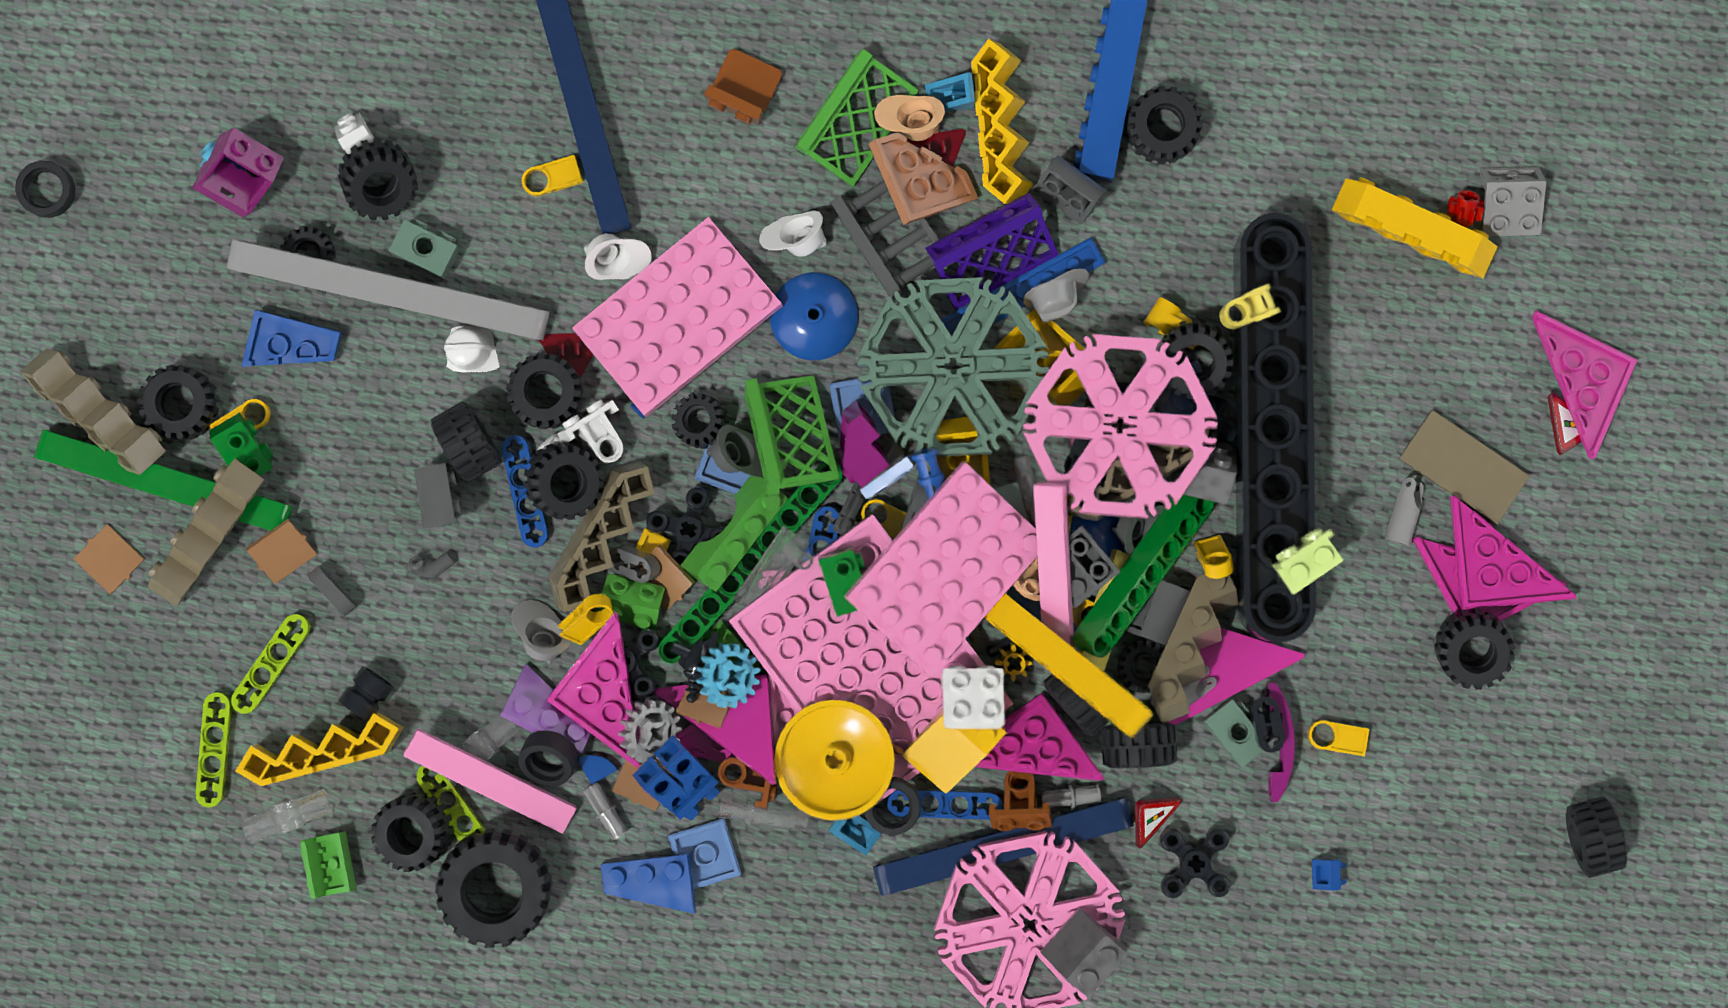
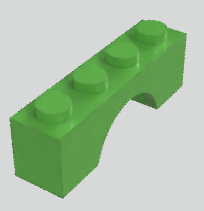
[681,476,788,592]

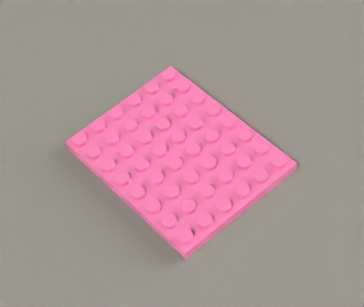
[729,513,1013,806]

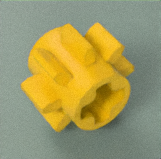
[994,643,1032,681]

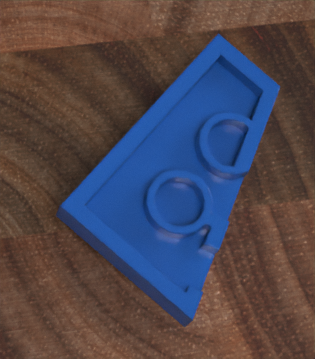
[241,309,342,367]
[601,853,696,914]

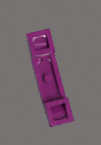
[1266,682,1295,802]

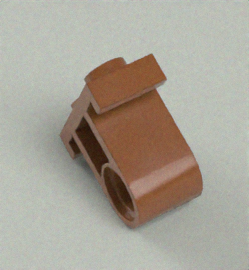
[718,747,777,808]
[989,771,1052,831]

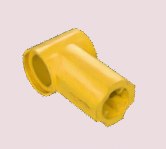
[1143,297,1197,351]

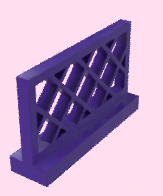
[925,193,1059,310]

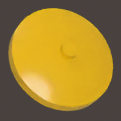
[775,700,895,820]

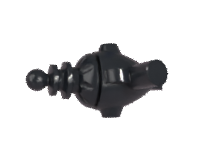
[670,631,718,703]

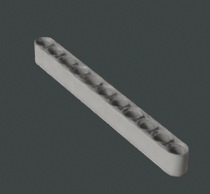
[226,239,550,340]

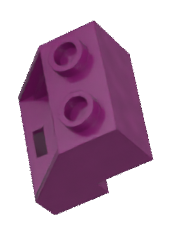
[192,127,284,217]
[839,400,890,488]

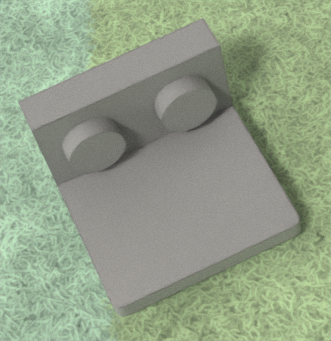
[1480,167,1546,236]

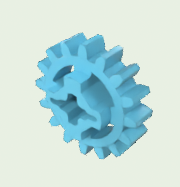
[696,643,760,708]

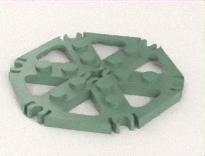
[858,277,1049,457]

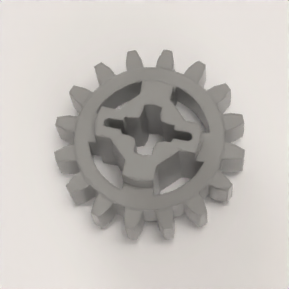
[618,698,682,764]

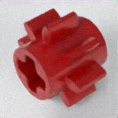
[1447,190,1485,227]

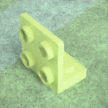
[1272,528,1343,595]

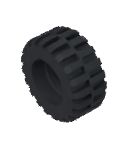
[435,829,552,948]

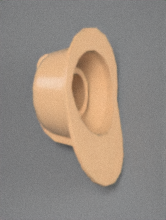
[874,95,945,141]

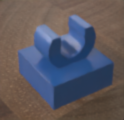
[1312,859,1347,891]

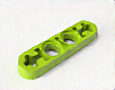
[231,614,310,714]
[195,692,232,808]
[416,765,486,842]

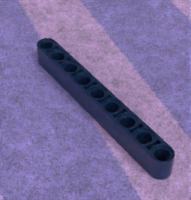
[536,0,632,234]
[873,797,1134,896]

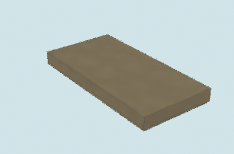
[1398,410,1530,525]

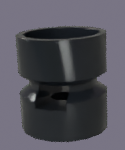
[338,666,394,721]

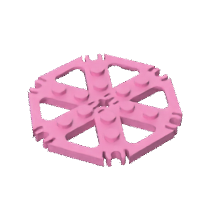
[1023,334,1217,519]
[934,831,1125,1008]

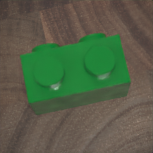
[209,412,274,476]
[818,546,865,617]

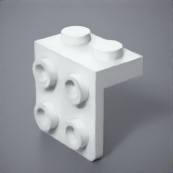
[941,666,1004,729]

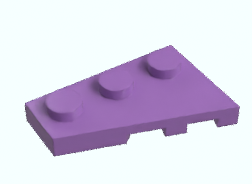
[500,664,591,757]

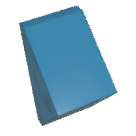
[925,72,975,112]
[829,815,881,855]

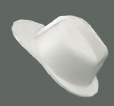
[759,211,827,257]
[584,233,651,280]
[444,325,500,373]

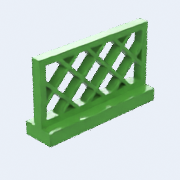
[794,49,919,187]
[744,375,839,496]

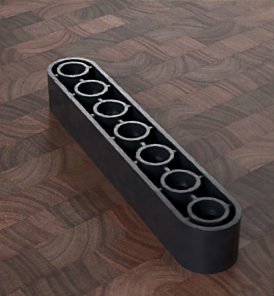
[1233,213,1316,642]

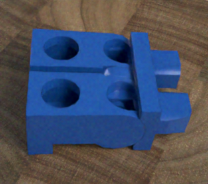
[632,735,721,820]

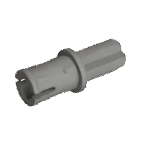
[584,783,628,841]
[1041,784,1101,809]

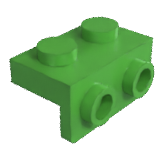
[599,574,665,630]
[300,831,357,899]

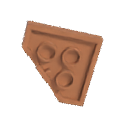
[869,132,978,225]

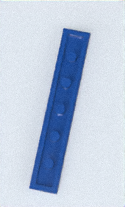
[941,237,1105,336]

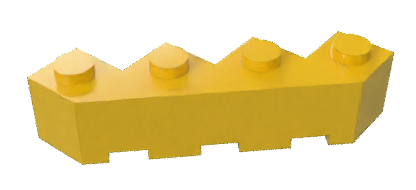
[971,38,1033,204]
[1332,177,1498,278]
[235,712,404,786]

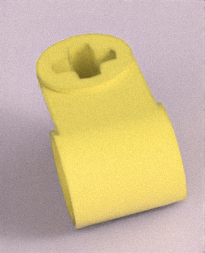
[1219,284,1281,329]

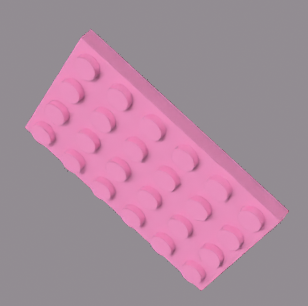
[572,217,783,418]
[844,462,1038,676]

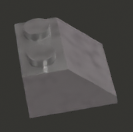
[1169,442,1236,505]
[1040,907,1128,998]

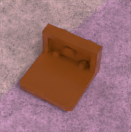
[704,49,782,125]

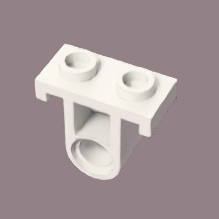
[334,112,374,154]
[557,400,623,465]

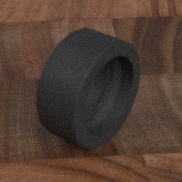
[15,160,76,218]
[518,730,578,786]
[865,777,921,836]

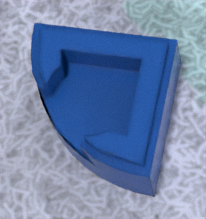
[578,755,618,785]

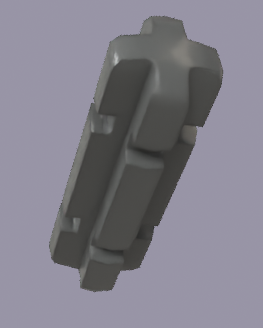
[833,482,865,535]

